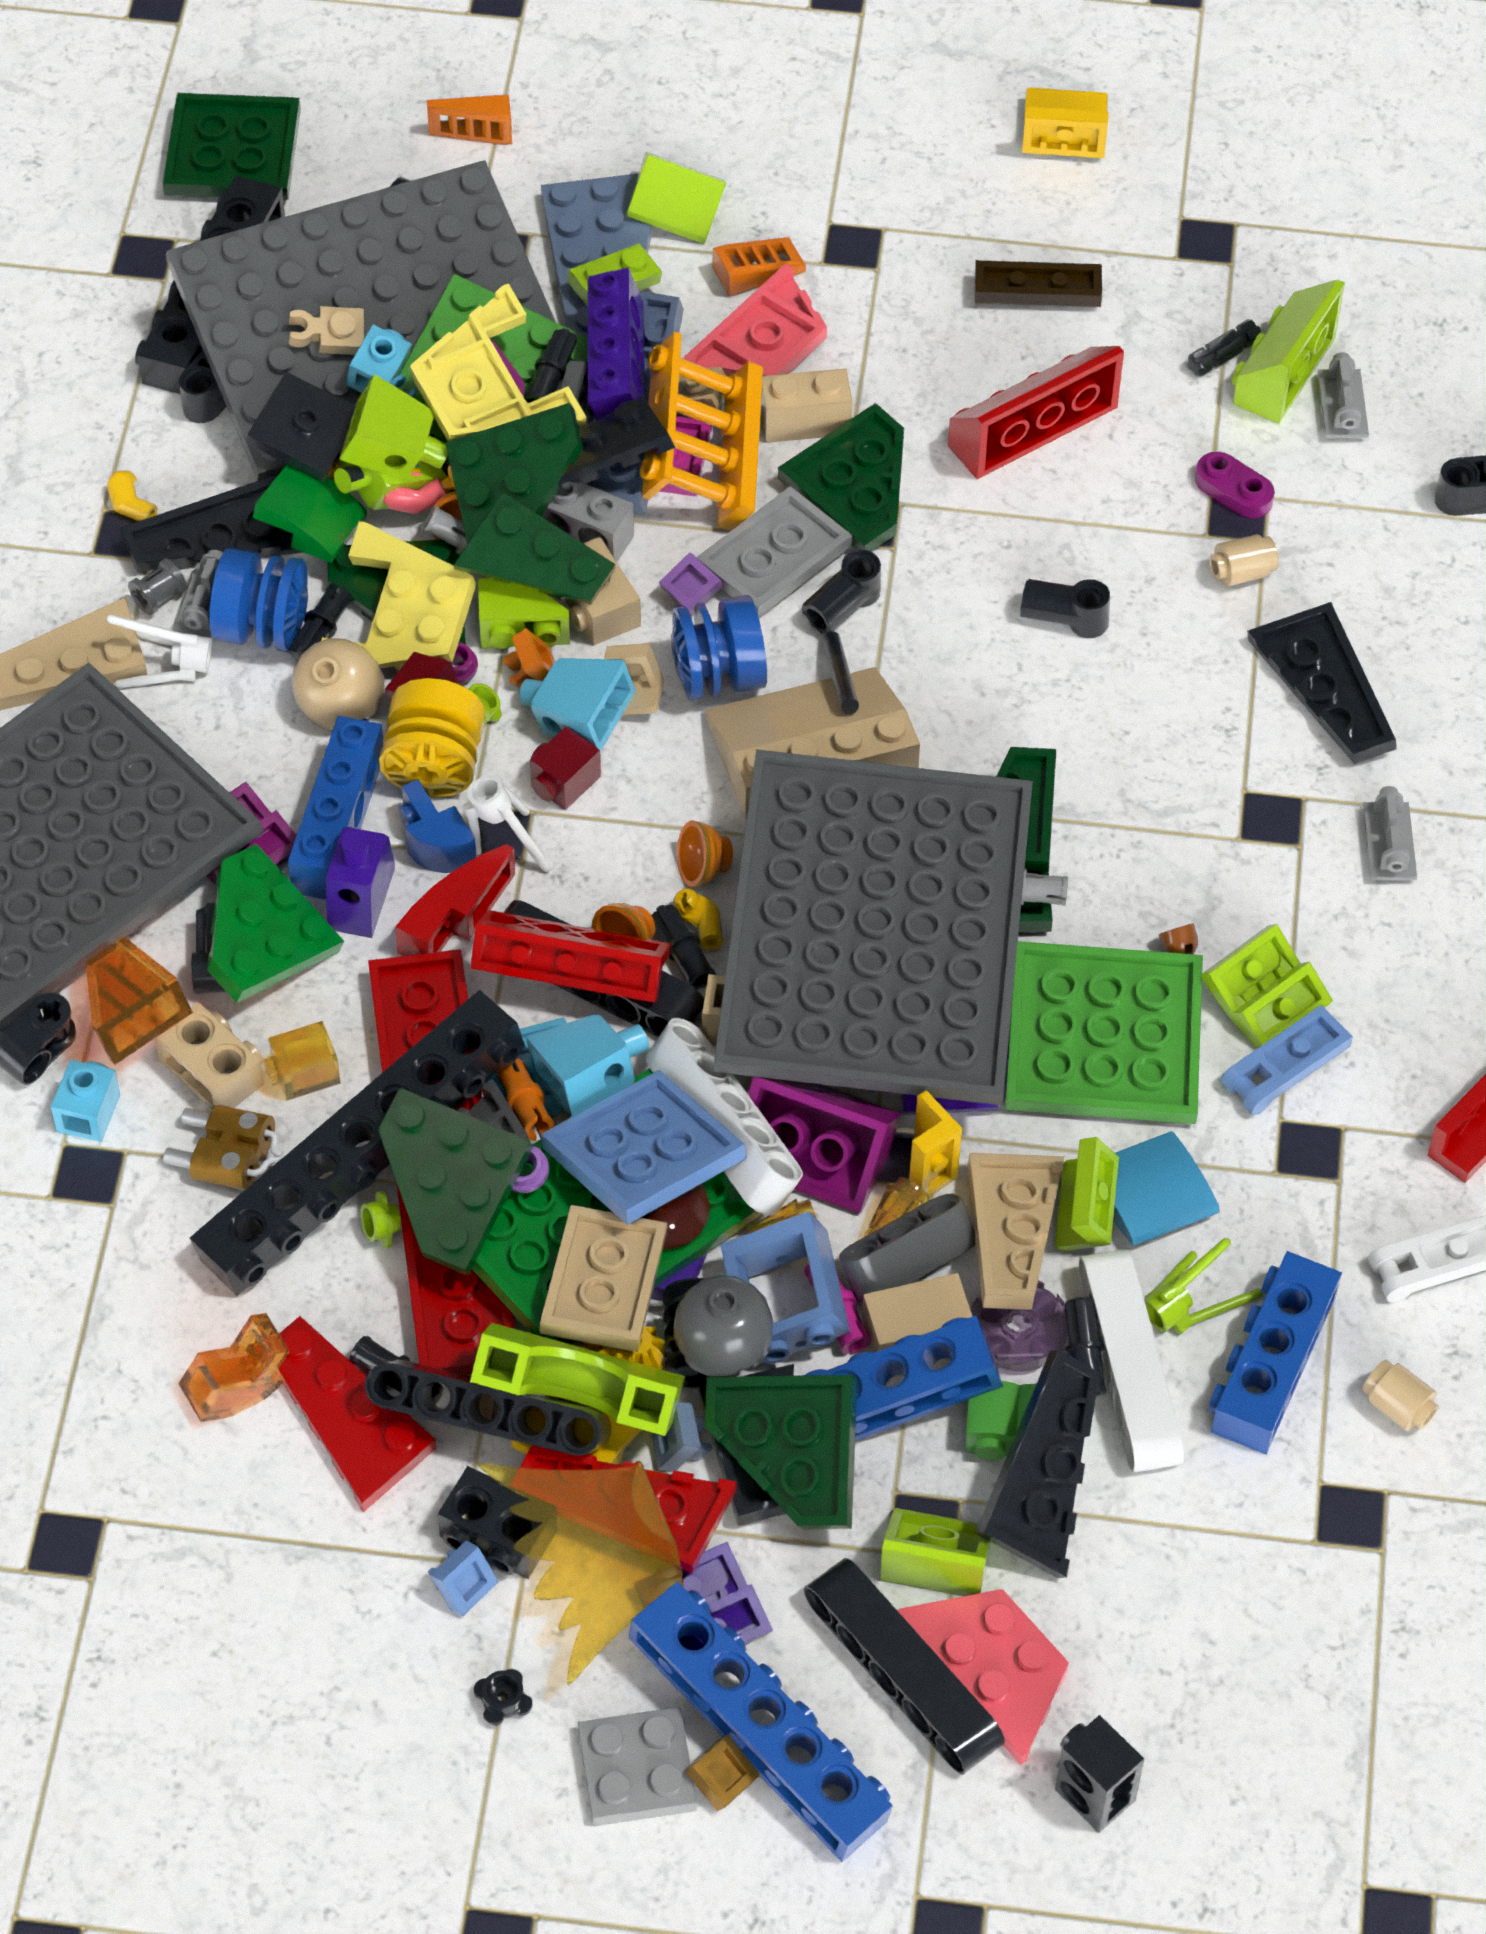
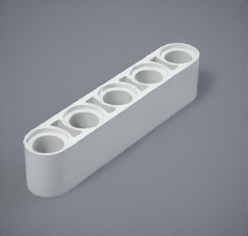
[646,1018,803,1216]
[1079,1249,1184,1472]

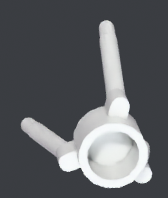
[107,615,212,688]
[462,774,551,872]

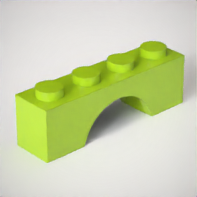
[470,1323,685,1436]

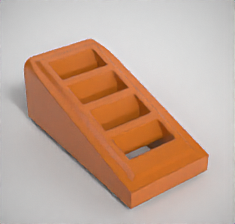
[427,94,512,144]
[712,237,806,297]

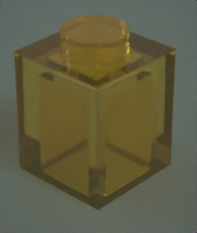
[264,1021,341,1101]

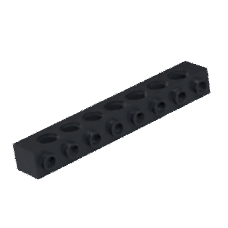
[189,989,526,1296]

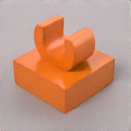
[503,628,555,689]

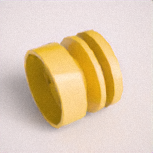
[379,678,486,798]

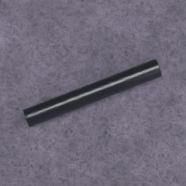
[823,631,859,714]

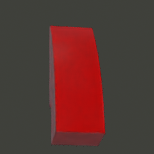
[395,844,516,956]

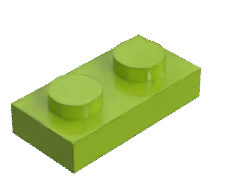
[567,243,662,307]

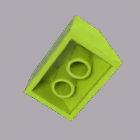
[1231,279,1345,424]

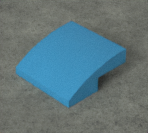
[1113,1131,1220,1246]

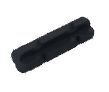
[1187,319,1261,376]

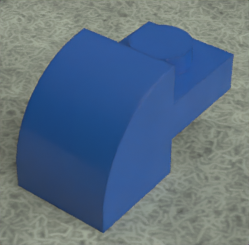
[399,780,476,873]

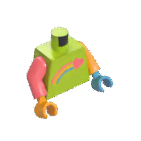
[334,375,456,514]

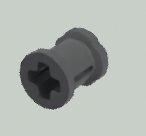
[128,558,188,615]

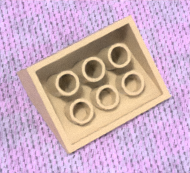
[705,667,920,820]

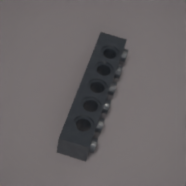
[135,175,285,394]

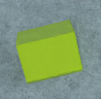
[626,152,726,244]
[880,1508,991,1596]

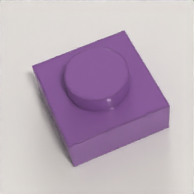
[659,552,723,617]

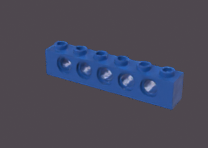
[628,1581,893,1862]

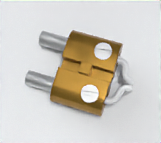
[163,1105,284,1190]

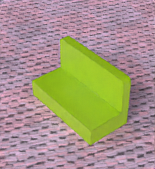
[1055,1137,1119,1251]

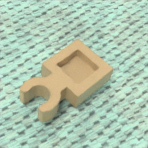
[289,306,364,355]

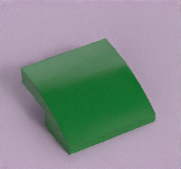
[253,464,367,563]

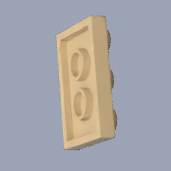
[540,1205,667,1352]

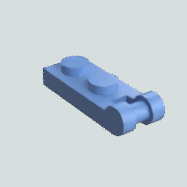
[1220,1005,1353,1116]

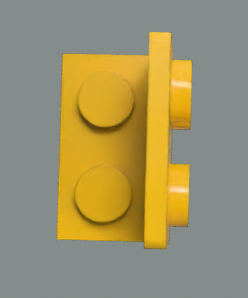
[1022,87,1109,158]

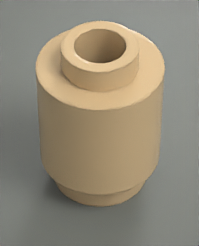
[1210,534,1279,587]
[1362,1360,1439,1431]

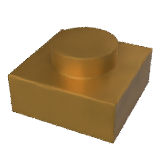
[684,1734,760,1811]

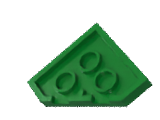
[207,844,344,1003]

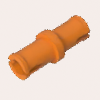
[497,1058,554,1141]

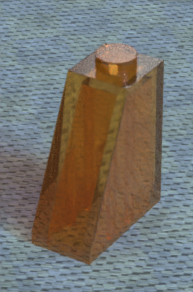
[86,936,193,1065]

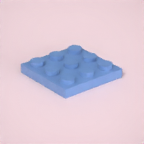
[541,1070,746,1225]

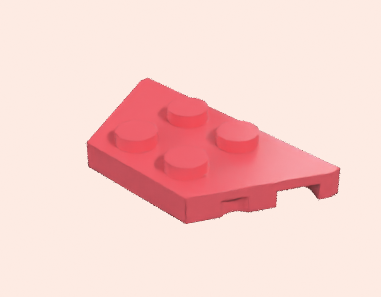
[683,263,827,376]
[897,1589,1069,1765]

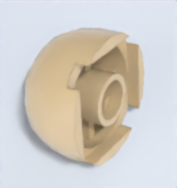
[291,638,385,730]

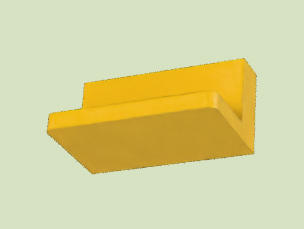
[908,1090,962,1203]

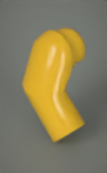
[107,470,158,521]
[673,888,723,951]

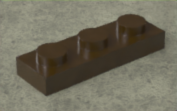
[974,260,1102,307]

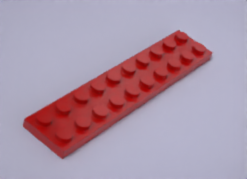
[368,949,515,1375]

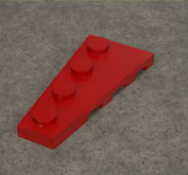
[263,1316,437,1512]
[510,1445,737,1574]

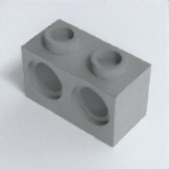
[542,481,634,562]

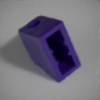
[326,827,395,938]

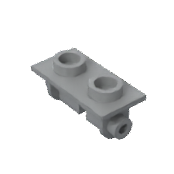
[1317,352,1369,438]
[173,550,223,641]
[1363,786,1417,880]

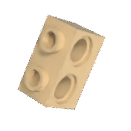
[154,1002,264,1110]

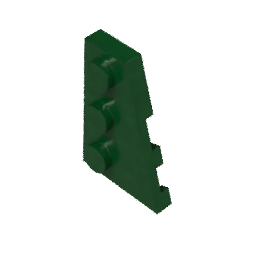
[454,492,616,605]
[996,747,1056,872]

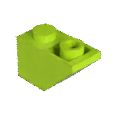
[478,578,570,649]

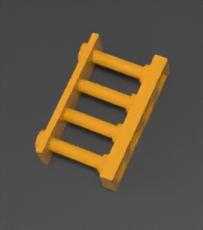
[640,331,763,531]

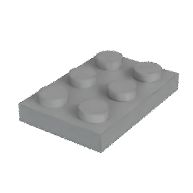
[696,486,852,617]

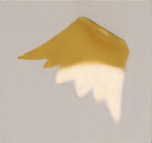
[478,1461,683,1686]

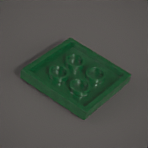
[163,93,301,200]

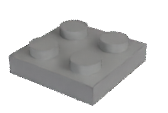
[578,1707,697,1826]

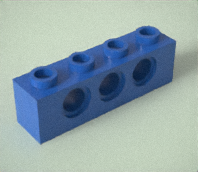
[288,716,383,900]
[1207,1251,1342,1455]
[805,1315,1004,1441]

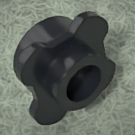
[474,1669,533,1726]

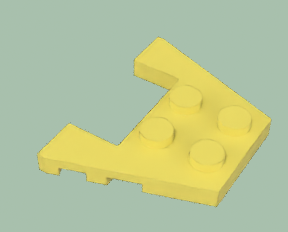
[410,283,587,441]
[321,521,476,670]

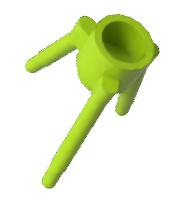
[1144,1238,1264,1334]

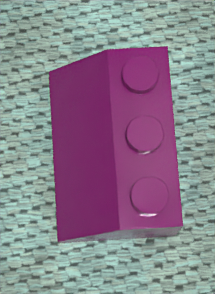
[748,1076,902,1214]

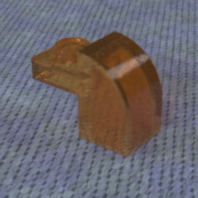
[178,1313,289,1422]

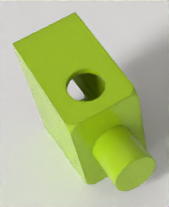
[340,374,448,479]

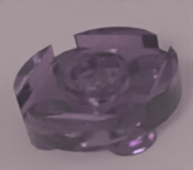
[971,1280,1068,1372]

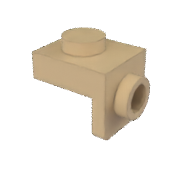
[604,643,665,715]

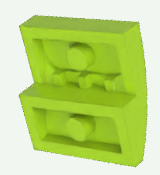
[1200,924,1333,1048]

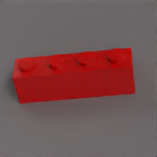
[948,346,1124,480]

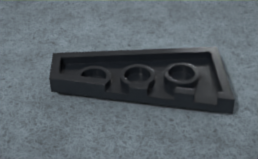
[120,473,304,572]

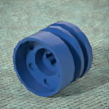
[209,548,308,652]
[671,595,767,701]

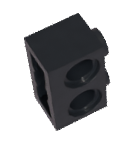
[437,1466,558,1579]
[1055,1714,1145,1833]

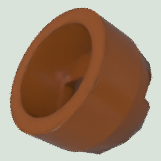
[1158,923,1199,954]

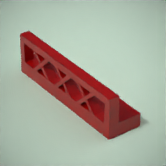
[470,910,671,1003]
[1427,1074,1486,1183]

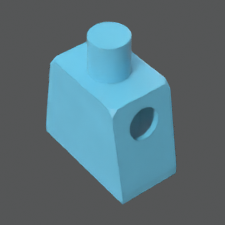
[519,658,636,752]
[526,1015,649,1117]

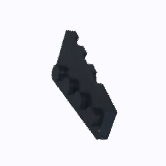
[556,396,676,495]
[1247,602,1397,764]
[975,1350,1100,1578]

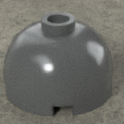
[674,1275,773,1377]

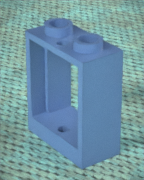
[720,1211,850,1365]

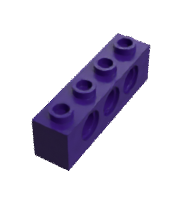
[588,267,645,420]

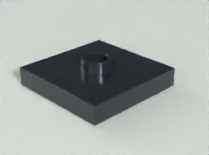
[246,372,356,482]

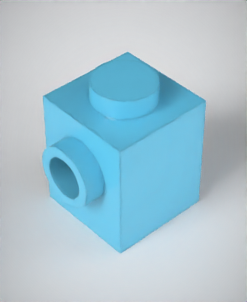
[346,325,412,393]
[51,1060,120,1142]

